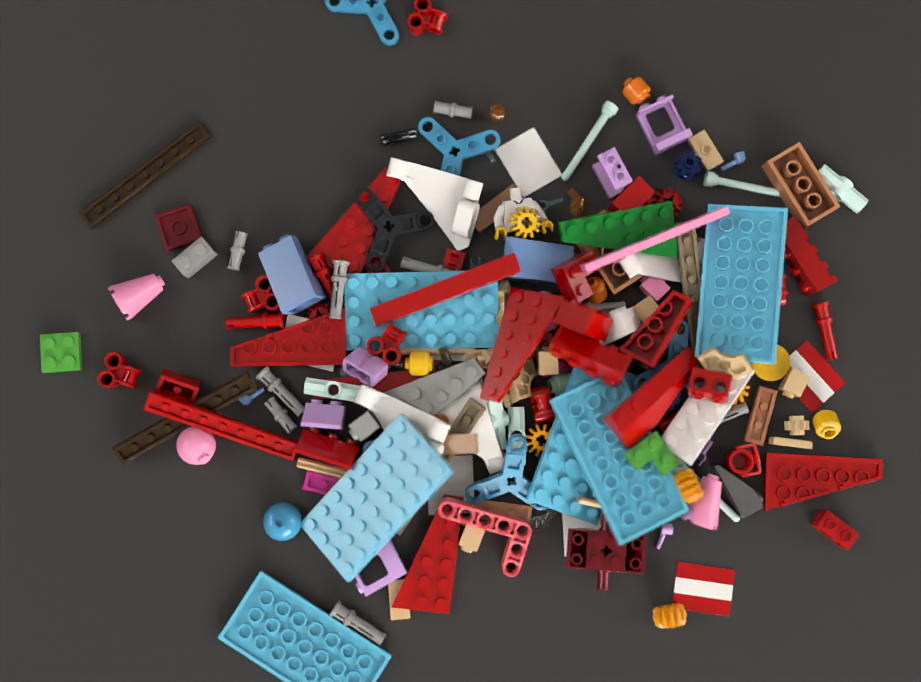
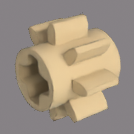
[784,416,810,435]

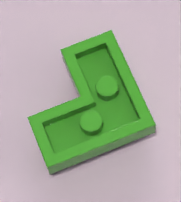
[623,431,679,476]

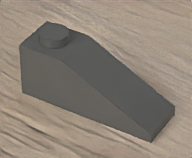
[711,464,764,518]

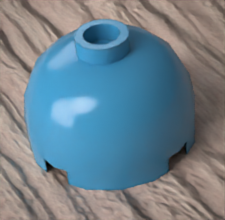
[263,502,302,541]

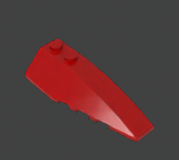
[603,346,700,449]

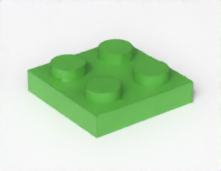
[40,332,82,373]

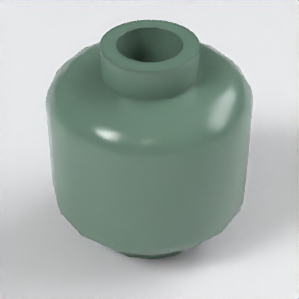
[547,371,571,397]

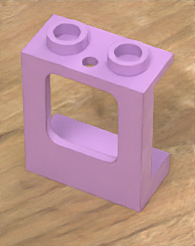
[636,94,693,155]
[592,147,633,199]
[355,539,408,596]

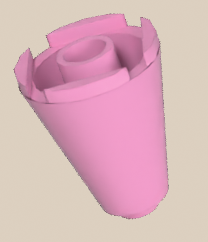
[107,273,165,321]
[679,473,722,530]

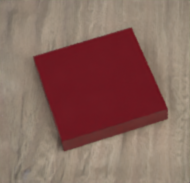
[155,203,202,252]

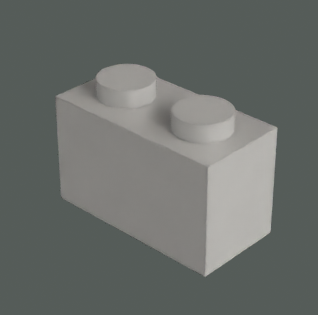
[172,237,218,279]
[349,411,381,441]

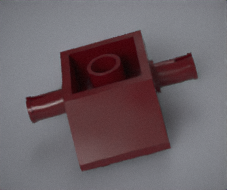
[566,510,647,591]

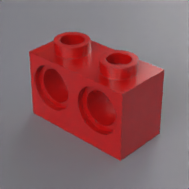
[688,367,732,404]
[810,509,860,550]

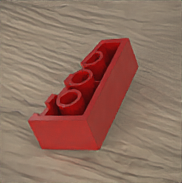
[784,216,838,296]
[619,290,692,371]
[548,325,634,388]

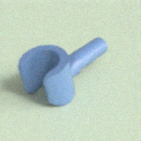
[720,151,746,171]
[238,387,265,405]

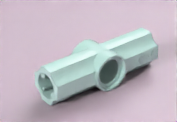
[818,164,869,213]
[304,377,361,402]
[486,399,509,450]
[507,407,526,465]

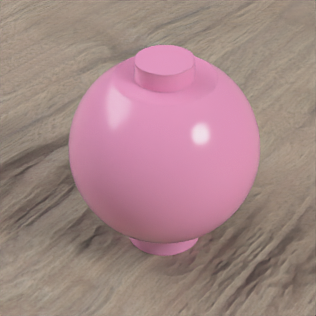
[176,426,216,465]

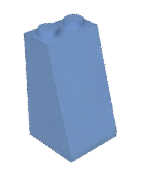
[258,234,327,315]
[502,236,577,286]

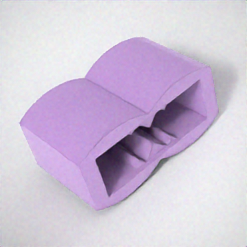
[343,347,388,387]

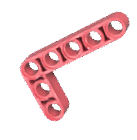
[438,497,532,577]

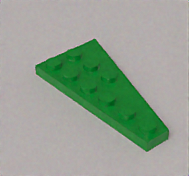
[558,201,679,258]

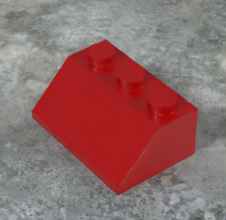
[294,427,361,470]

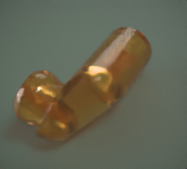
[566,187,584,215]

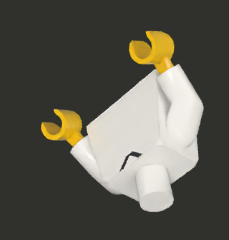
[493,187,553,240]

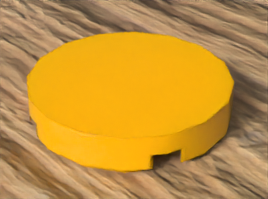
[751,344,790,381]

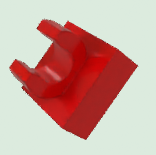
[443,248,465,271]

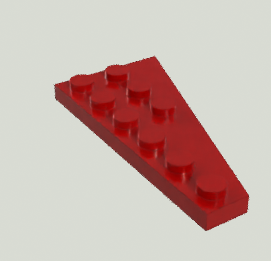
[307,168,401,274]
[479,288,568,404]
[230,308,347,367]
[763,453,883,511]
[391,494,464,614]

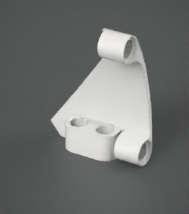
[387,157,483,251]
[620,234,705,283]
[435,378,505,474]
[355,385,451,455]

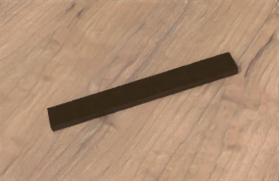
[78,121,211,229]
[112,371,257,464]

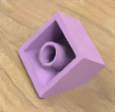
[301,399,346,429]

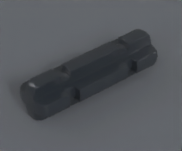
[380,129,417,146]

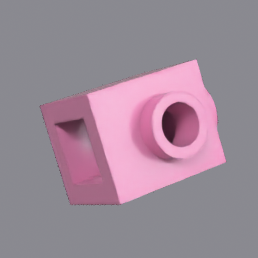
[638,276,670,302]

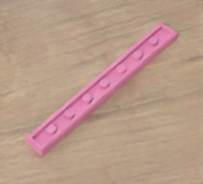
[580,206,730,272]

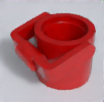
[724,443,762,478]

